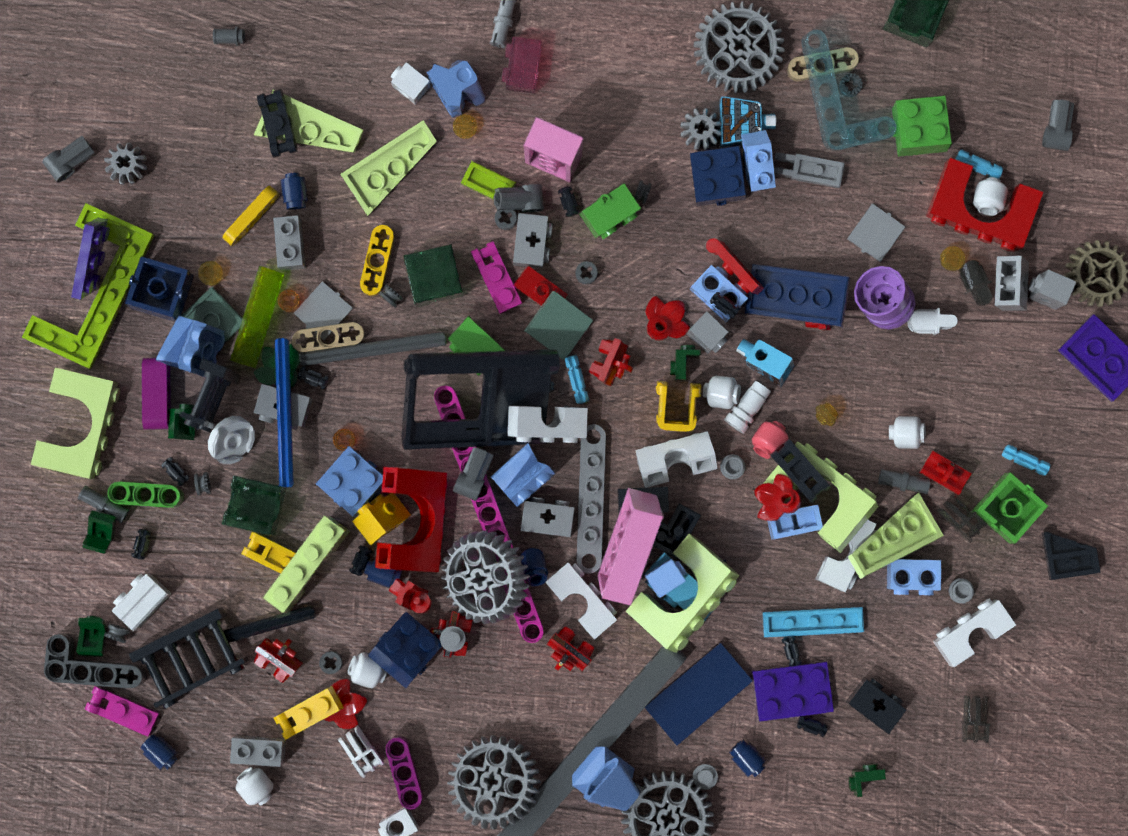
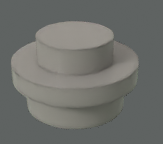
[720,454,745,479]
[948,578,974,603]
[440,626,465,652]
[693,764,718,790]

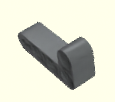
[44,633,147,688]

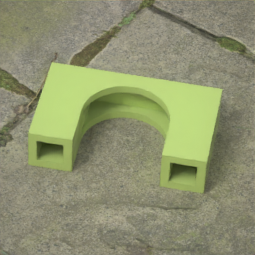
[31,368,120,479]
[763,442,879,553]
[263,516,350,613]
[626,534,740,653]

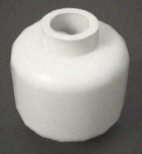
[973,177,1008,216]
[703,375,741,409]
[889,416,926,449]
[348,652,387,688]
[236,767,273,805]

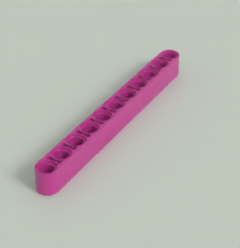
[434,386,544,643]

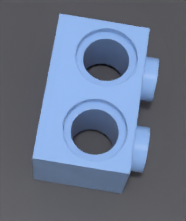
[741,130,776,192]
[690,265,748,322]
[767,505,823,539]
[644,559,687,598]
[887,559,941,595]

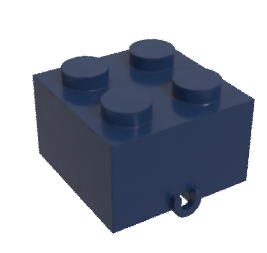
[690,146,746,206]
[125,257,194,322]
[368,612,442,688]

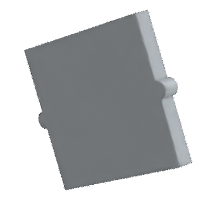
[847,204,905,262]
[294,281,353,341]

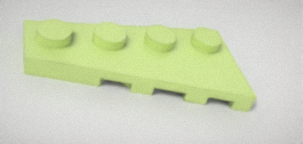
[254,90,364,153]
[340,121,437,216]
[848,492,944,579]

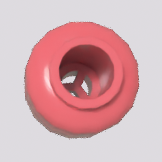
[752,421,789,459]

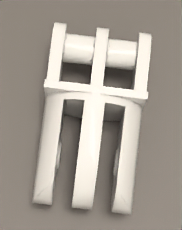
[907,308,958,335]
[337,725,384,778]

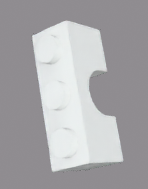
[508,406,588,443]
[635,431,717,488]
[815,520,877,592]
[546,563,617,639]
[933,598,1016,667]

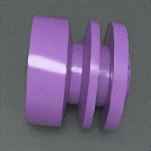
[854,266,916,330]

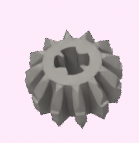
[680,108,722,150]
[104,143,147,185]

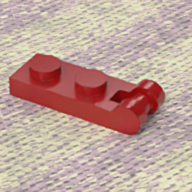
[706,238,764,295]

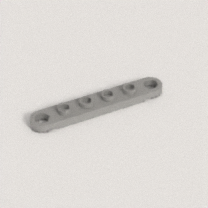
[577,424,606,574]

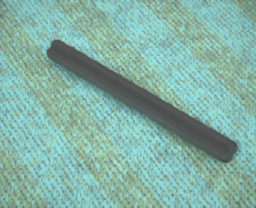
[299,332,447,366]

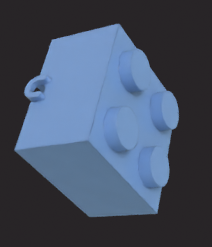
[316,446,383,518]

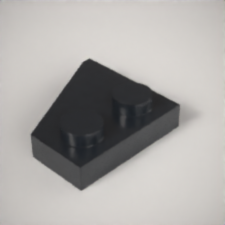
[1042,532,1101,580]

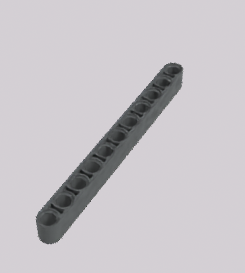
[497,646,687,836]

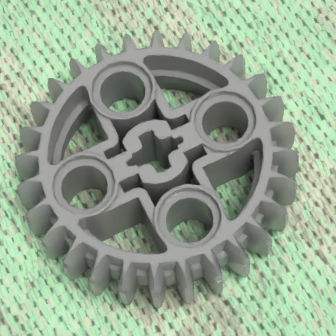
[693,1,785,93]
[441,530,530,624]
[447,735,540,830]
[621,771,714,836]

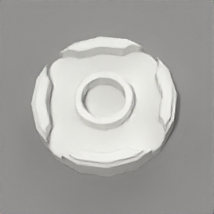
[208,416,255,464]

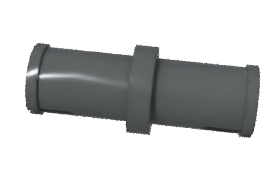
[878,469,931,494]
[77,485,129,523]

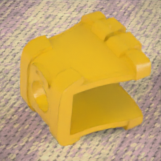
[656,381,701,431]

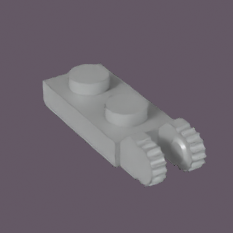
[774,153,845,188]

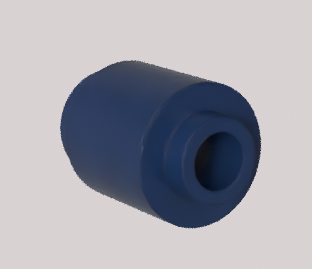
[280,173,308,210]
[520,548,548,586]
[364,557,403,588]
[140,733,178,771]
[729,739,766,777]

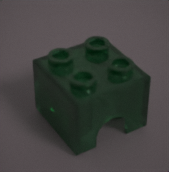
[882,0,949,48]
[403,244,464,308]
[222,475,286,536]

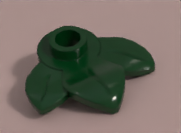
[253,344,300,388]

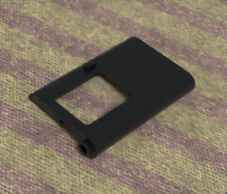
[401,349,560,450]

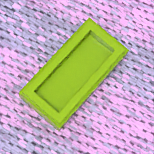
[461,161,516,200]

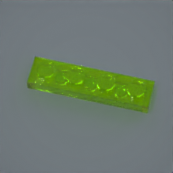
[230,266,285,368]

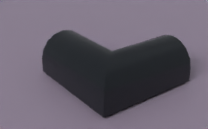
[653,503,701,559]

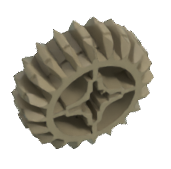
[1064,240,1128,307]

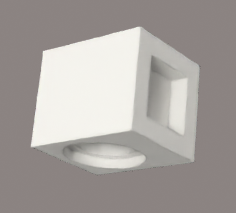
[391,63,431,105]
[378,807,419,836]

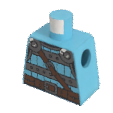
[720,97,776,148]
[736,339,794,387]

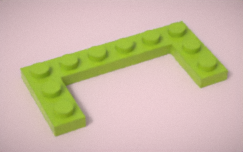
[22,203,154,369]

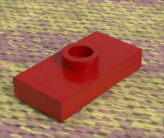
[513,266,568,306]

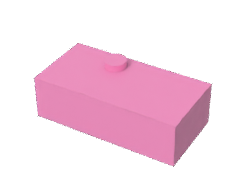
[524,117,583,182]
[597,488,663,605]

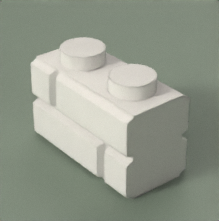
[112,573,171,631]

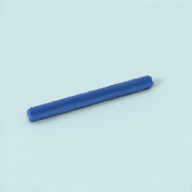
[275,338,294,488]

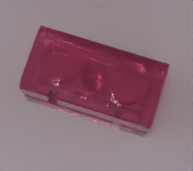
[502,37,542,94]

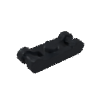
[257,89,298,158]
[770,439,831,503]

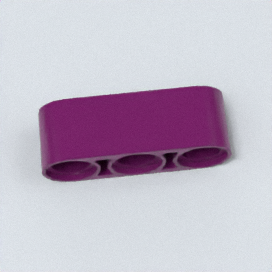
[142,358,171,430]
[386,736,423,809]

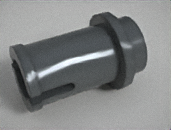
[213,26,245,46]

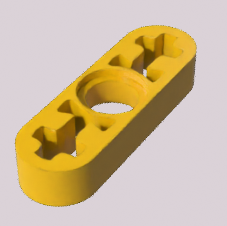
[222,185,280,247]
[360,225,394,296]

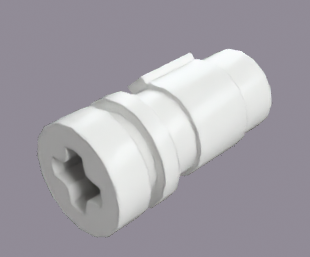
[724,381,771,434]

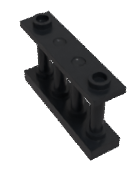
[180,359,241,433]
[129,607,249,709]

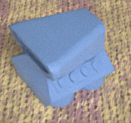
[427,60,485,118]
[156,316,225,378]
[491,444,555,507]
[572,746,640,811]

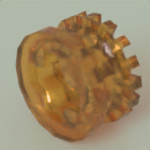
[277,289,301,313]
[333,429,356,451]

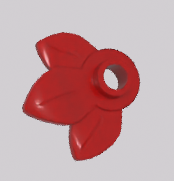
[645,296,690,341]
[754,474,801,521]
[323,679,367,729]

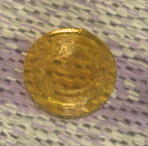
[453,114,478,139]
[940,246,965,271]
[198,261,223,286]
[815,402,838,426]

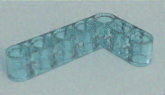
[801,30,897,151]

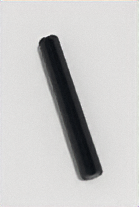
[224,605,316,643]

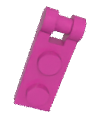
[470,241,522,314]
[84,686,160,737]

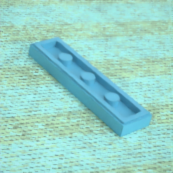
[762,607,864,637]

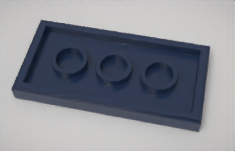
[745,264,851,327]
[644,643,753,746]

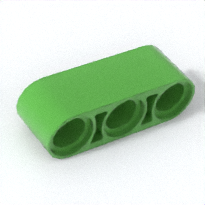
[108,482,184,508]

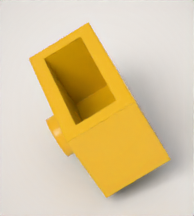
[352,493,411,545]

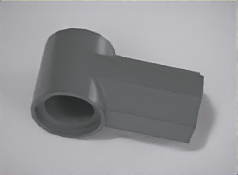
[1042,100,1074,151]
[42,136,96,183]
[493,184,544,213]
[453,447,494,501]

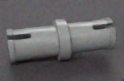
[490,0,516,48]

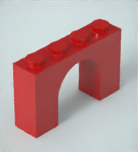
[926,158,1043,252]
[375,467,447,572]

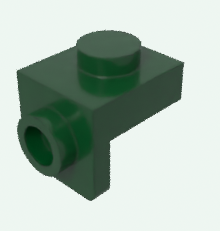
[670,345,701,381]
[168,404,195,440]
[82,510,116,554]
[77,615,107,656]
[848,763,886,797]

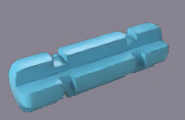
[955,150,1003,179]
[565,355,589,404]
[1002,445,1051,475]

